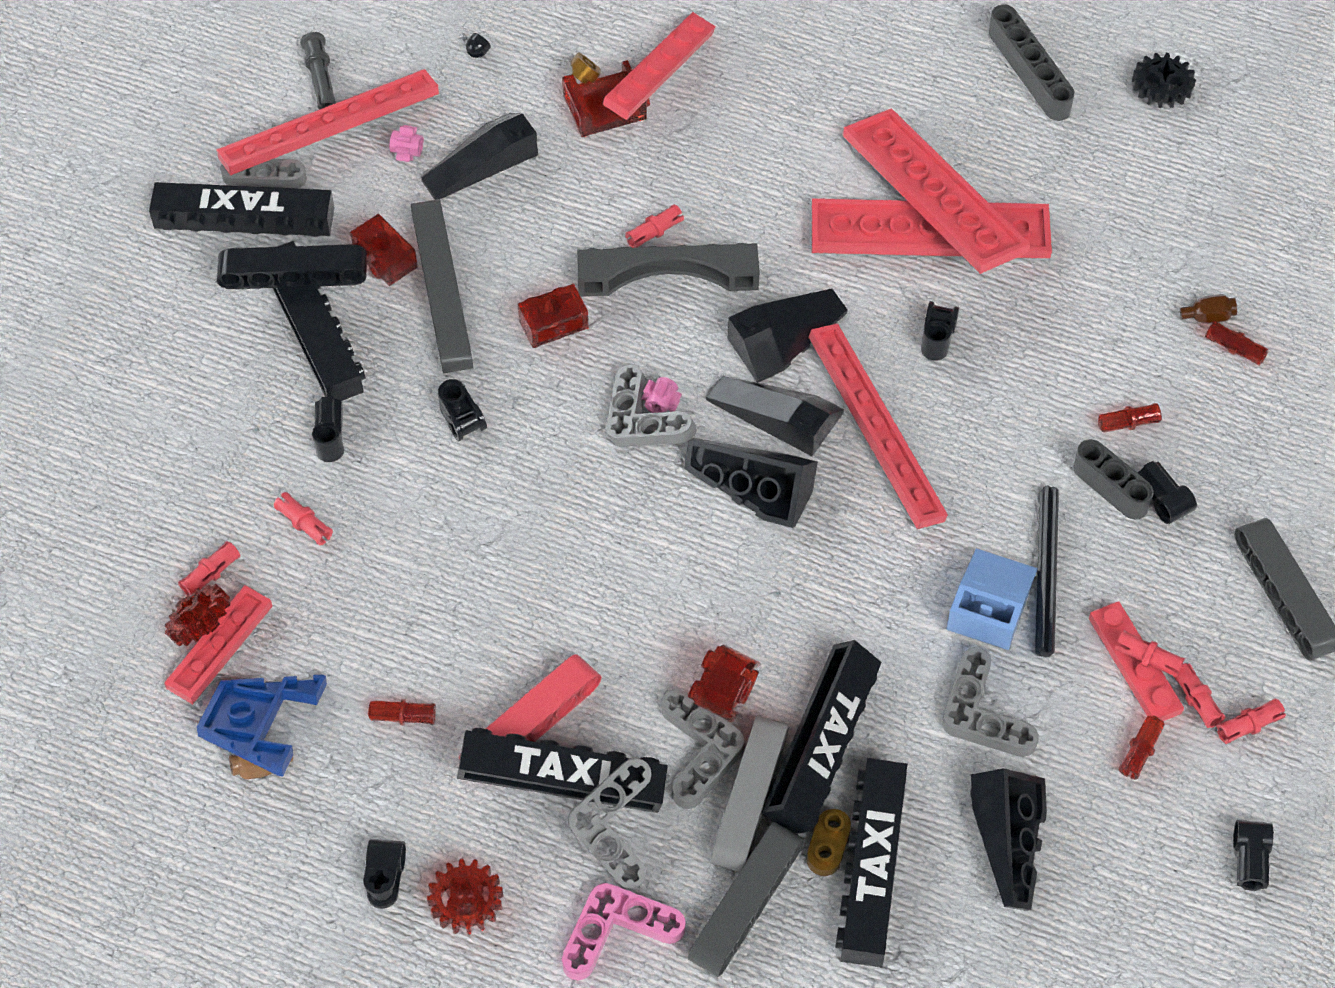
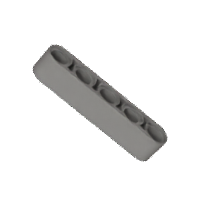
[710,715,789,872]

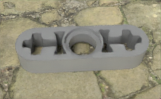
[220,159,307,188]

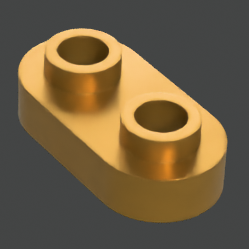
[571,52,601,84]
[807,809,851,876]

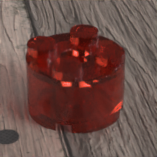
[688,644,760,722]

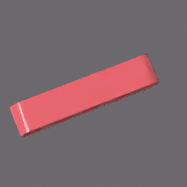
[459,654,602,760]

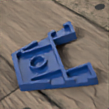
[197,675,327,777]

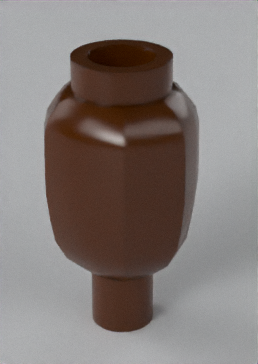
[1180,294,1237,324]

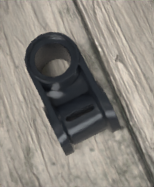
[921,301,960,361]
[438,379,487,442]
[363,839,406,909]

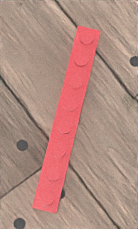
[216,69,439,176]
[808,323,948,529]

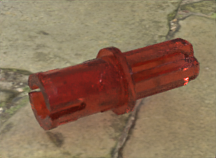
[1098,403,1162,433]
[368,699,436,726]
[1119,715,1165,780]

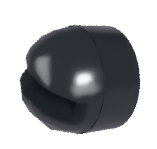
[466,33,491,58]

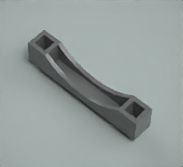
[577,243,760,297]

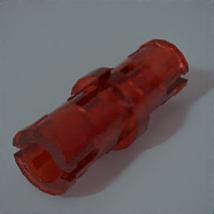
[1205,320,1269,366]

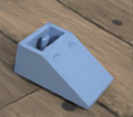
[946,548,1038,650]

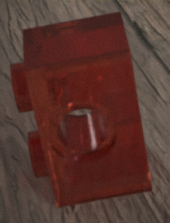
[350,213,418,286]
[518,284,589,348]

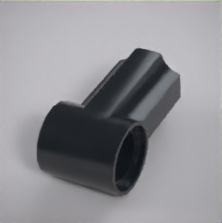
[312,396,344,462]
[1137,461,1197,524]
[1233,819,1274,891]

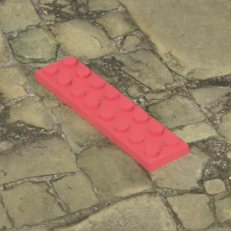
[843,108,1030,274]
[812,198,1052,259]

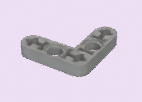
[606,364,697,447]
[942,647,1039,757]
[661,689,744,809]
[568,758,652,889]

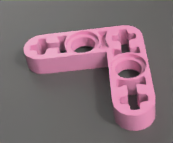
[562,883,686,980]

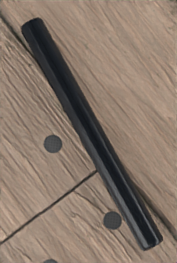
[1035,485,1059,658]

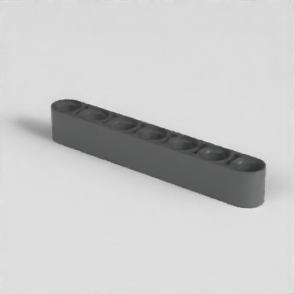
[411,199,474,374]

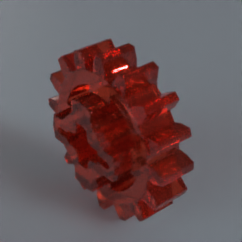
[164,584,231,647]
[427,858,504,935]

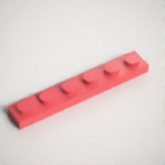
[603,12,716,120]

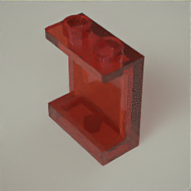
[562,60,650,137]

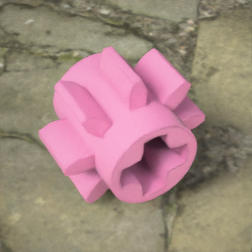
[389,125,424,162]
[641,377,682,413]

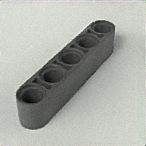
[989,4,1075,121]
[1234,518,1335,661]
[688,822,805,977]

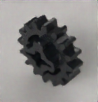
[1132,52,1196,108]

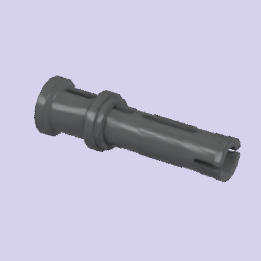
[300,32,336,110]

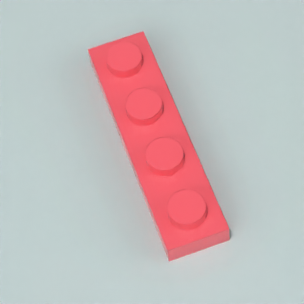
[164,585,273,705]
[1089,601,1184,725]

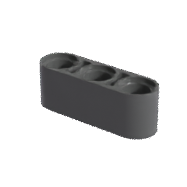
[1073,439,1154,520]

